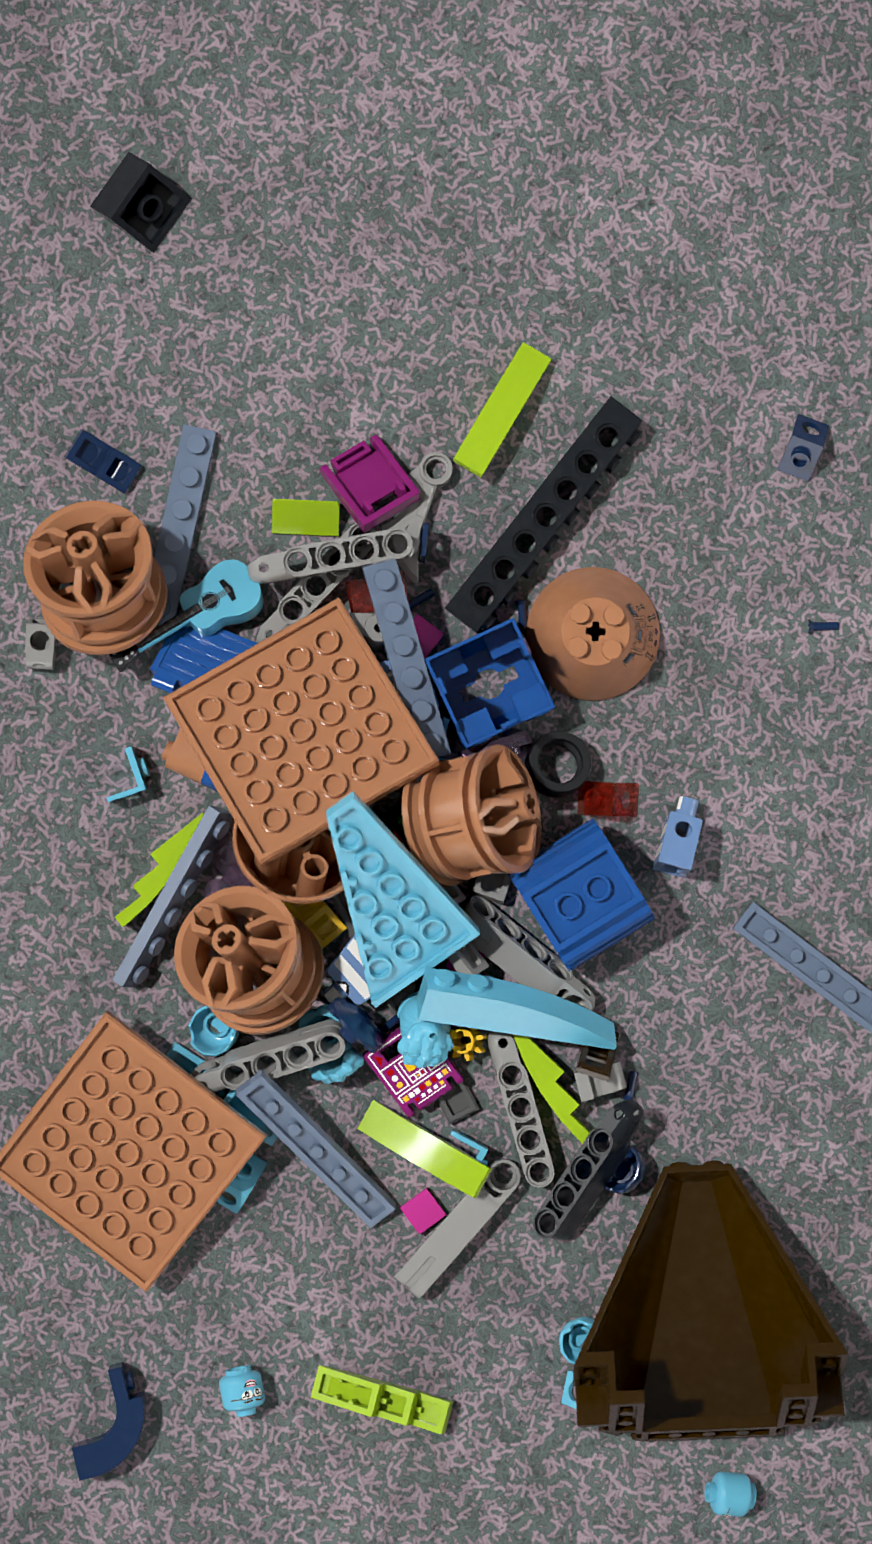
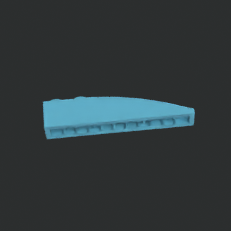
[417,967,617,1050]

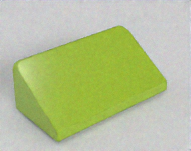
[272,499,340,536]

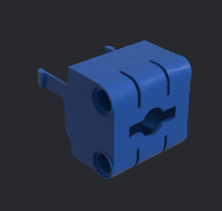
[424,618,555,750]

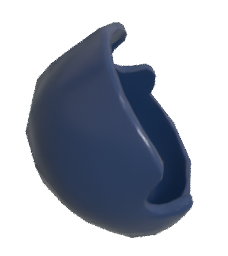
[605,1144,646,1194]

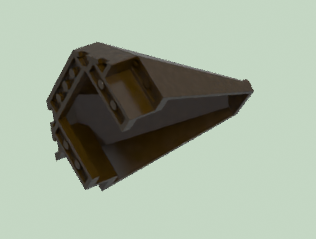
[573,1160,849,1442]

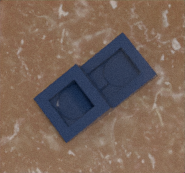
[64,429,142,494]

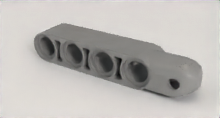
[255,523,376,643]
[247,528,413,584]
[463,896,595,1011]
[190,1019,346,1093]
[487,1031,555,1188]
[393,1158,520,1298]

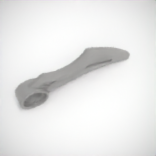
[381,452,453,583]

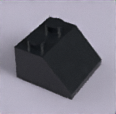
[90,152,192,253]

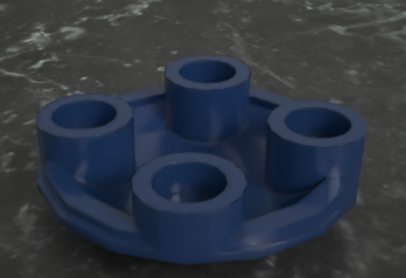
[327,997,383,1053]

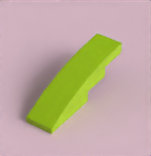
[452,342,551,478]
[115,812,205,927]
[513,1034,591,1144]
[357,1100,492,1198]
[310,1365,454,1435]

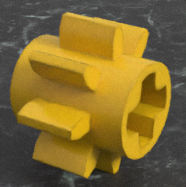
[449,1026,488,1061]

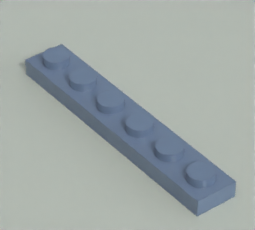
[154,424,217,625]
[362,558,451,757]
[113,806,232,988]
[732,901,872,1033]
[236,1069,396,1228]

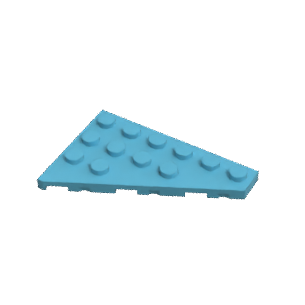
[326,791,480,1008]

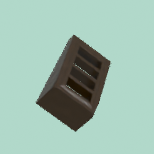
[576,1032,619,1081]

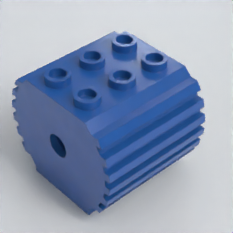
[508,818,656,972]

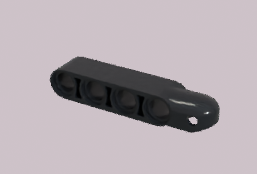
[533,1099,644,1240]

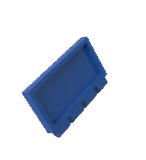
[150,612,258,693]

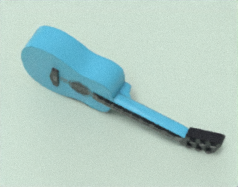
[109,559,264,672]

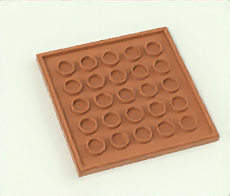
[163,598,440,867]
[0,1010,267,1292]

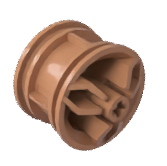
[23,501,168,655]
[402,745,542,887]
[174,886,324,1035]

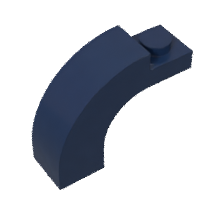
[72,1362,146,1481]

